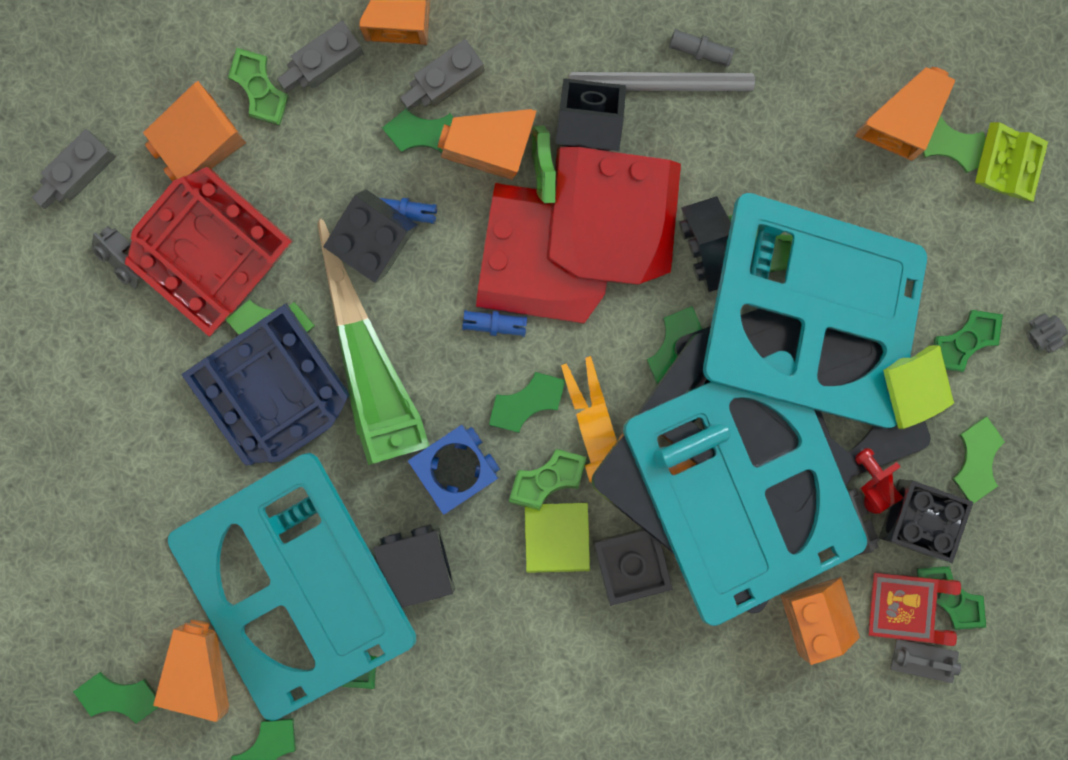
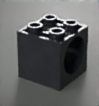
[879,479,974,564]
[373,524,455,608]

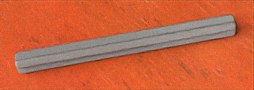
[569,72,755,91]

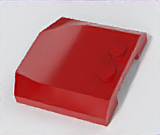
[546,147,681,285]
[125,167,293,337]
[476,183,607,324]

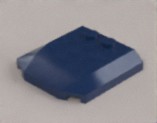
[181,303,350,466]

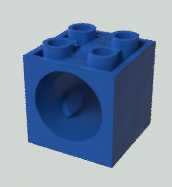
[408,425,500,515]

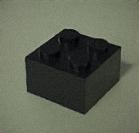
[556,78,626,151]
[323,189,418,283]
[593,529,673,606]

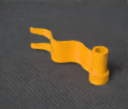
[561,356,617,483]

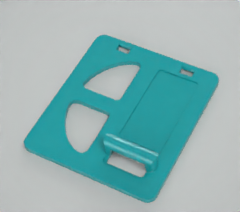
[703,193,927,428]
[623,351,867,626]
[168,453,416,721]

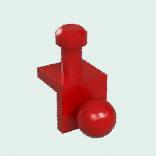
[855,448,903,514]

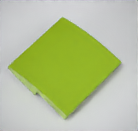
[975,122,1048,202]
[883,345,954,429]
[525,503,590,573]

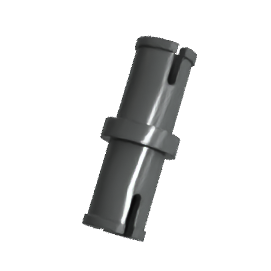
[669,29,735,68]

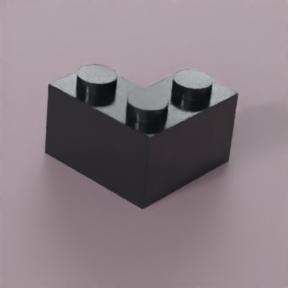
[679,196,731,292]

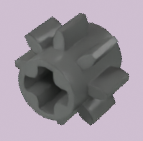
[1026,313,1068,353]

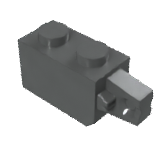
[277,20,364,93]
[400,38,485,111]
[32,129,116,209]

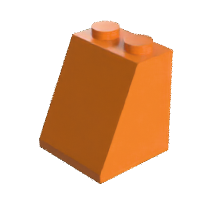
[359,0,430,45]
[855,67,955,161]
[143,81,246,182]
[437,109,537,180]
[780,577,860,665]
[153,620,229,722]

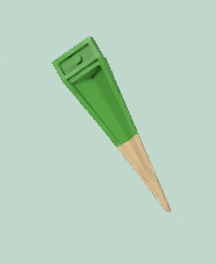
[317,219,429,465]

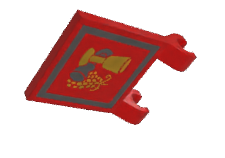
[868,572,961,646]

